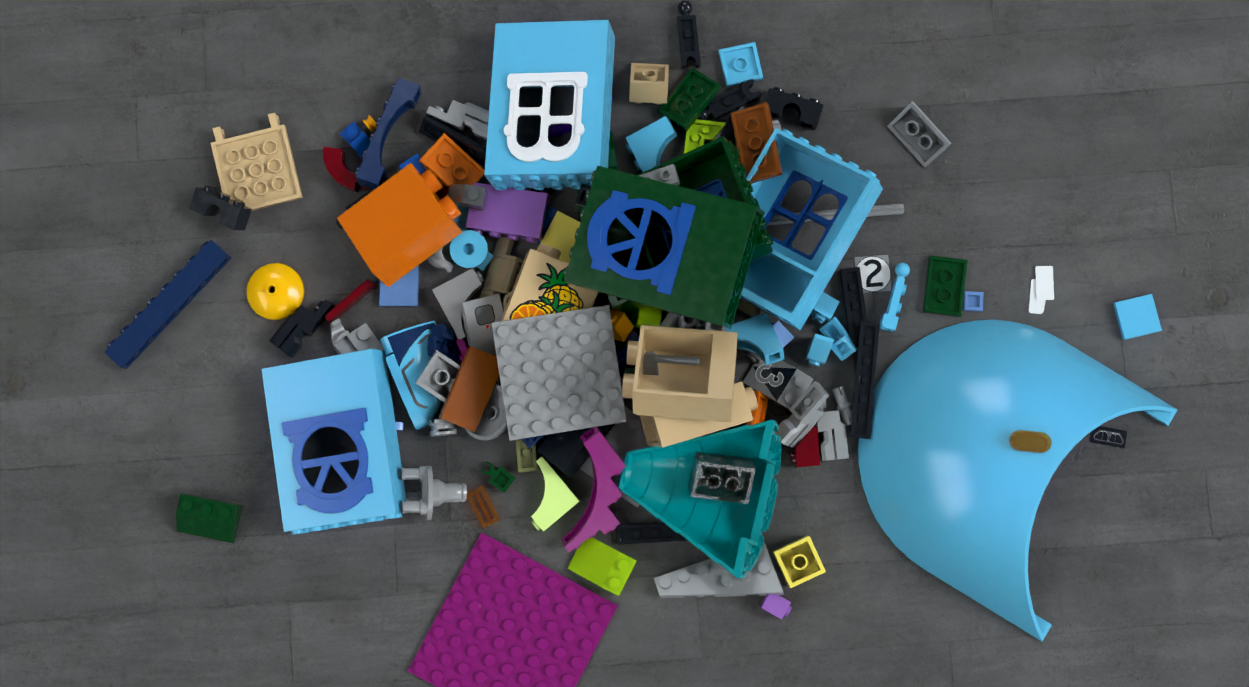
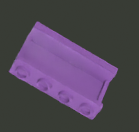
[466,182,552,244]

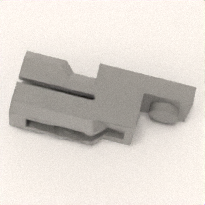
[426,100,489,141]
[775,381,829,448]
[815,400,849,461]

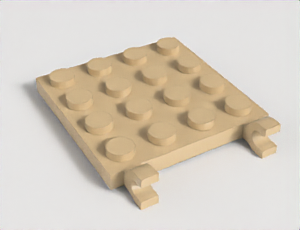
[211,113,303,211]

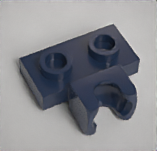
[427,324,458,363]

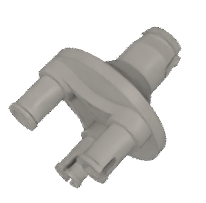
[401,465,467,520]

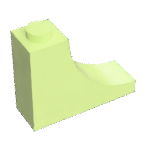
[531,457,580,531]

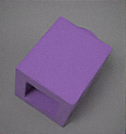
[760,594,792,619]

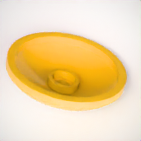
[247,263,304,320]

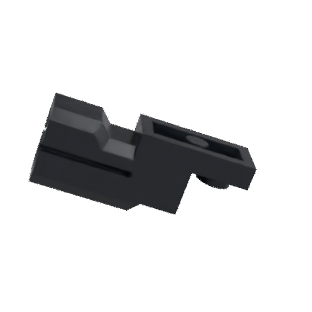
[269,299,335,358]

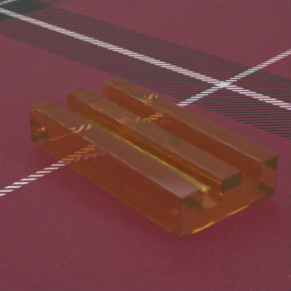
[467,486,501,529]

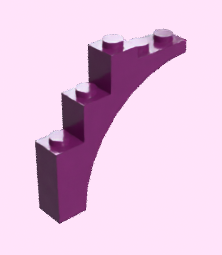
[561,427,626,552]

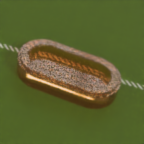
[1009,430,1052,453]

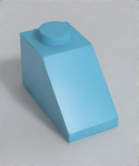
[805,334,834,367]

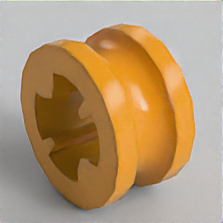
[362,115,377,133]

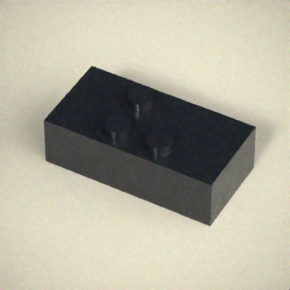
[536,424,615,479]

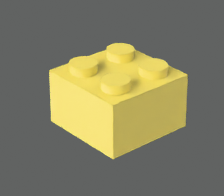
[772,535,826,588]

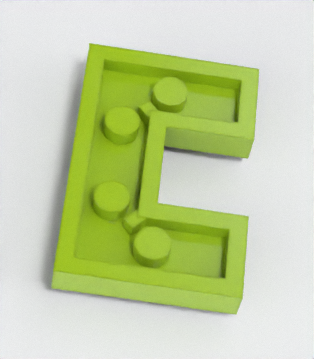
[684,119,725,154]

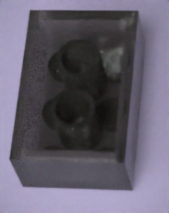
[688,452,756,504]

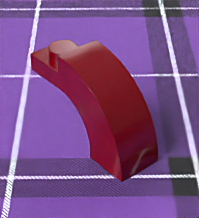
[323,146,371,193]

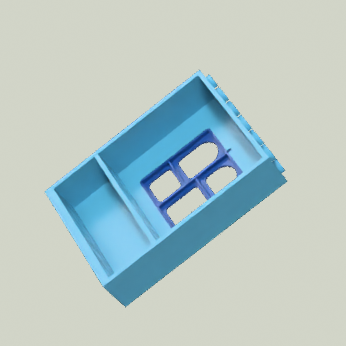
[740,128,883,330]

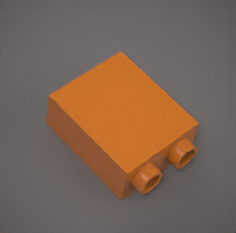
[337,163,462,287]

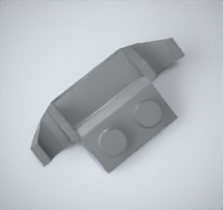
[330,318,384,355]

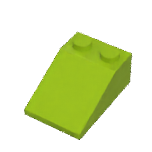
[567,537,637,596]

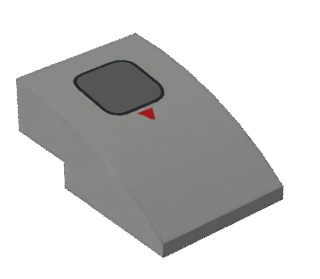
[460,294,504,356]

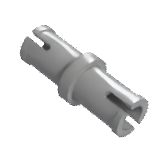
[832,386,852,426]

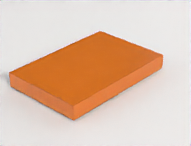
[419,133,485,189]

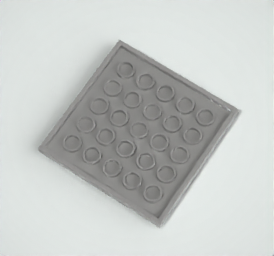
[491,305,627,441]

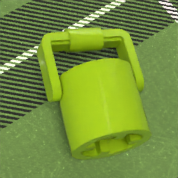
[631,306,670,328]

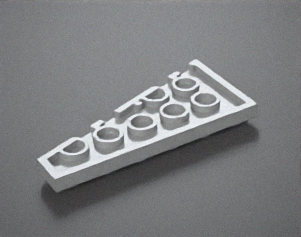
[654,543,784,598]

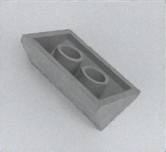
[887,101,952,168]

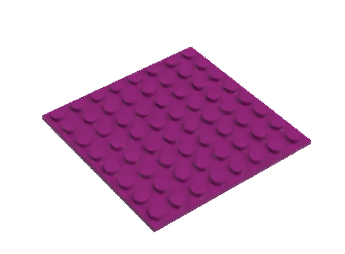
[408,532,618,687]

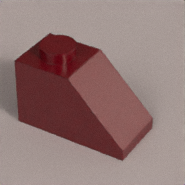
[791,427,820,467]

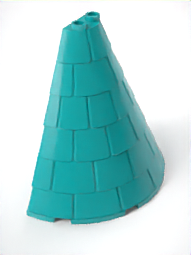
[617,420,781,578]

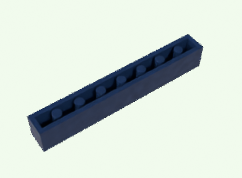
[105,240,232,369]

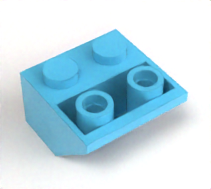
[810,292,840,324]

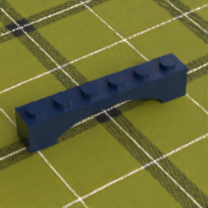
[355,78,422,190]

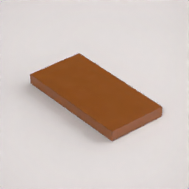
[731,102,783,184]
[439,345,499,432]

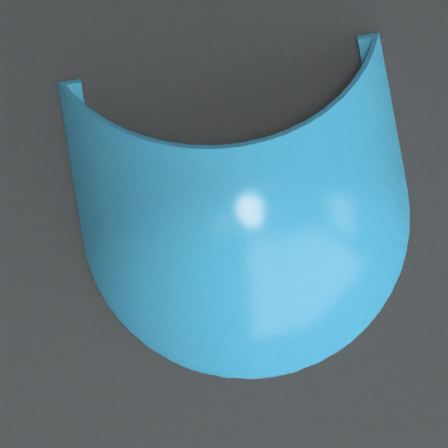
[858,320,1178,642]

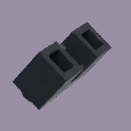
[765,87,824,130]
[189,185,252,230]

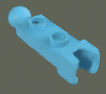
[880,262,910,332]

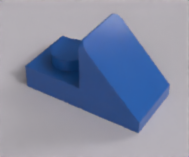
[340,121,370,158]

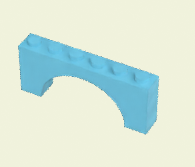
[625,116,677,237]
[726,313,784,366]

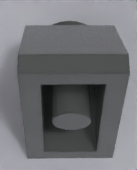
[448,184,488,210]

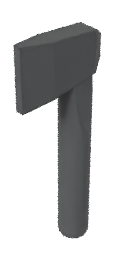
[643,351,701,375]

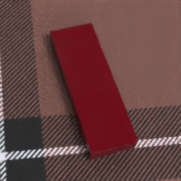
[325,279,376,323]

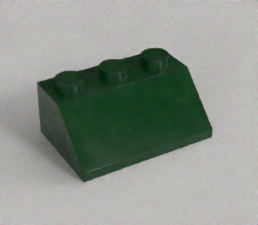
[176,493,243,543]

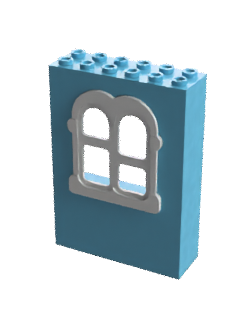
[484,20,615,190]

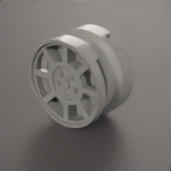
[429,419,457,436]

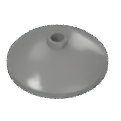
[465,384,507,441]

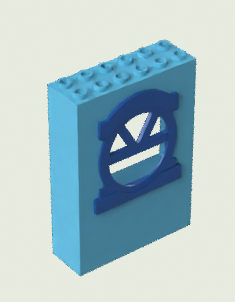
[262,349,407,535]

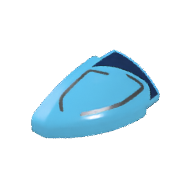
[380,321,442,430]

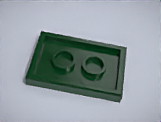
[658,68,722,131]
[922,255,968,317]

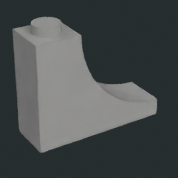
[432,268,484,340]

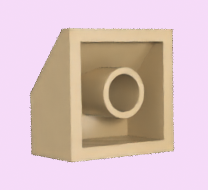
[629,63,669,104]

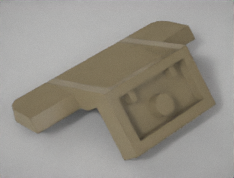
[480,236,524,298]

